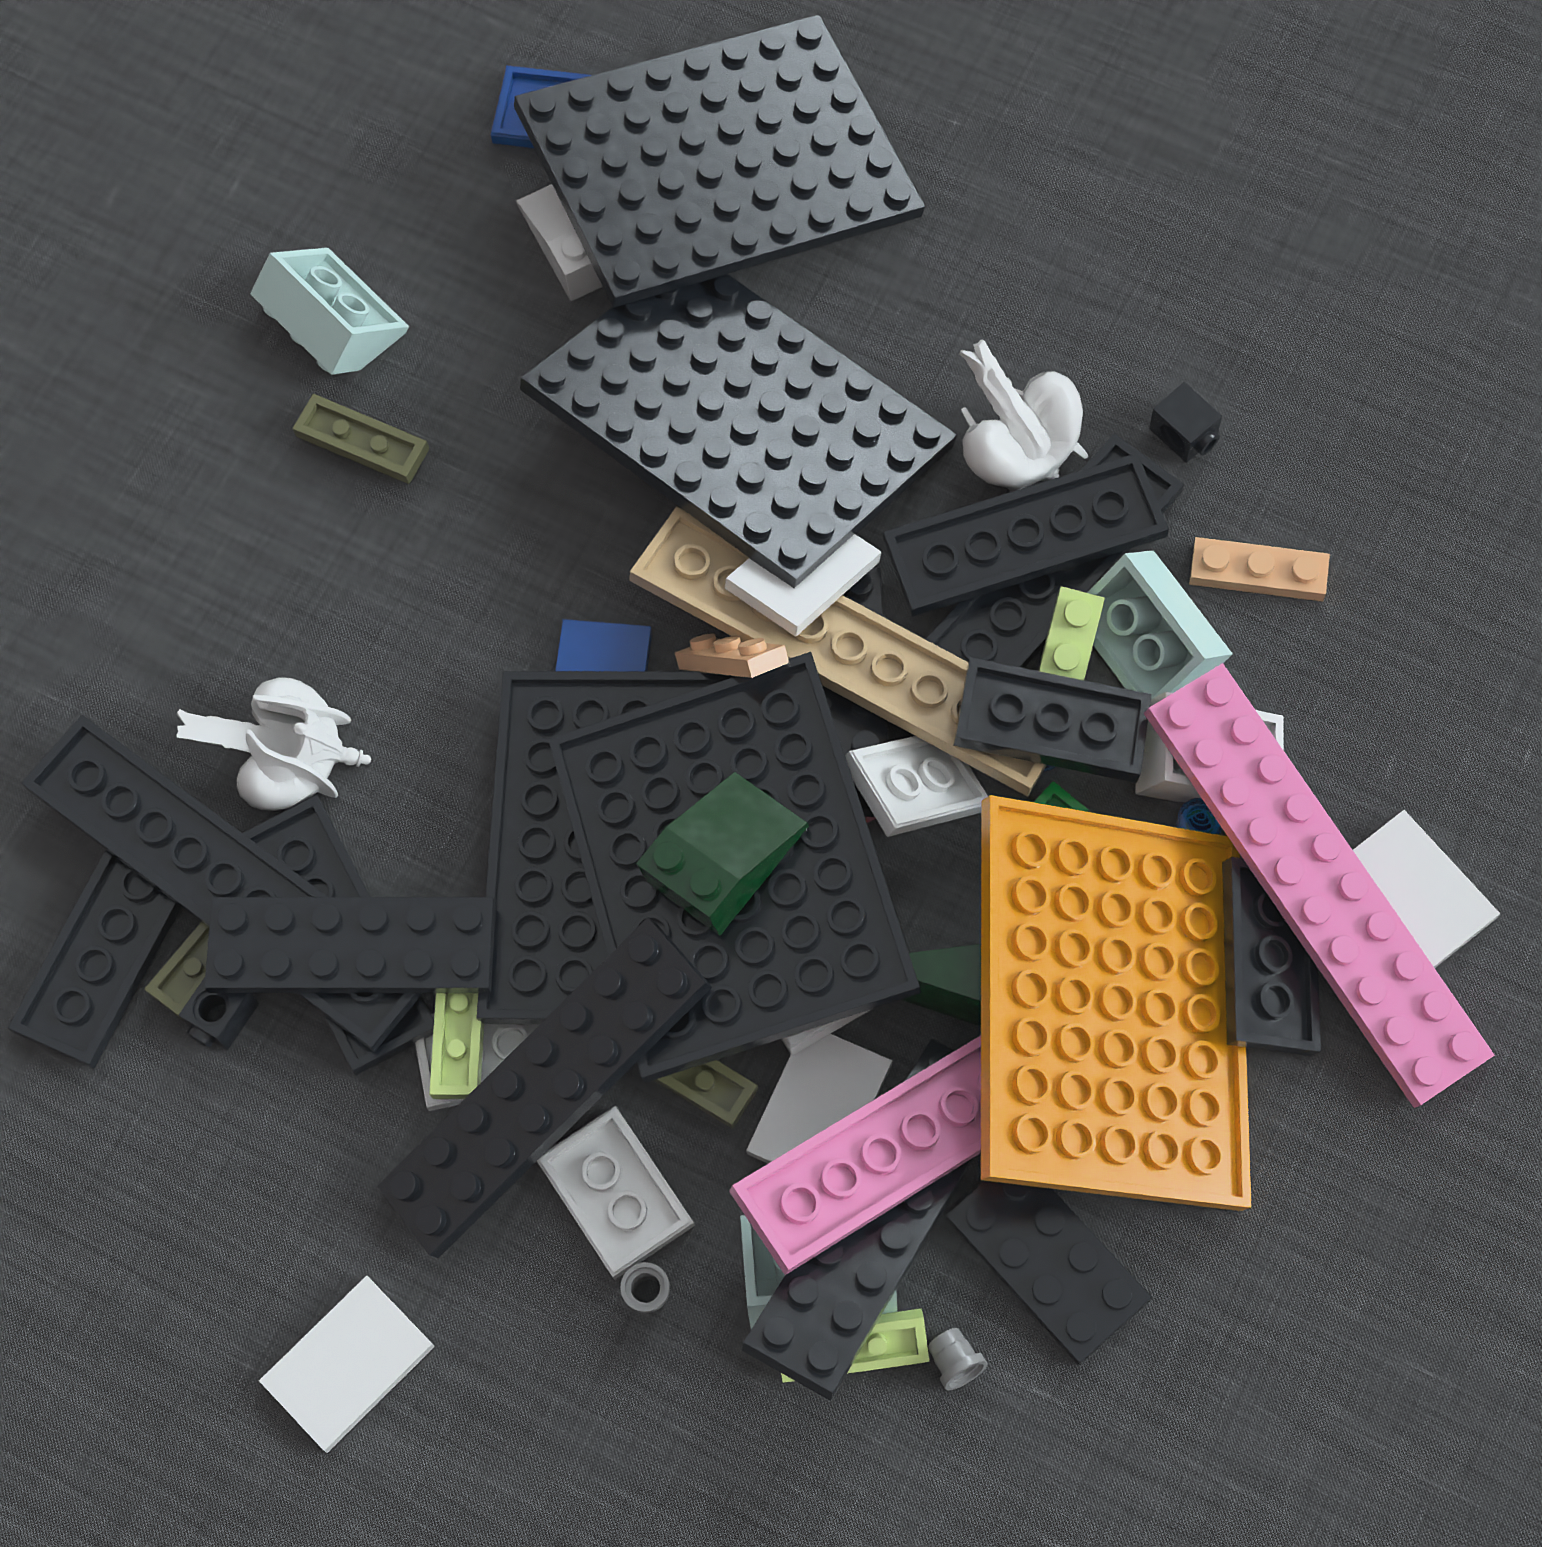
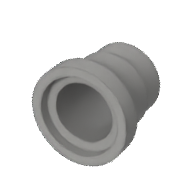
[620,1262,670,1313]
[928,1328,988,1391]

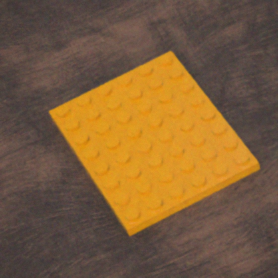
[981,795,1251,1211]

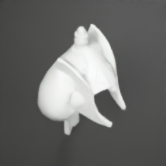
[959,339,1088,492]
[176,678,371,811]

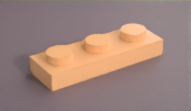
[1189,537,1330,602]
[675,633,789,678]

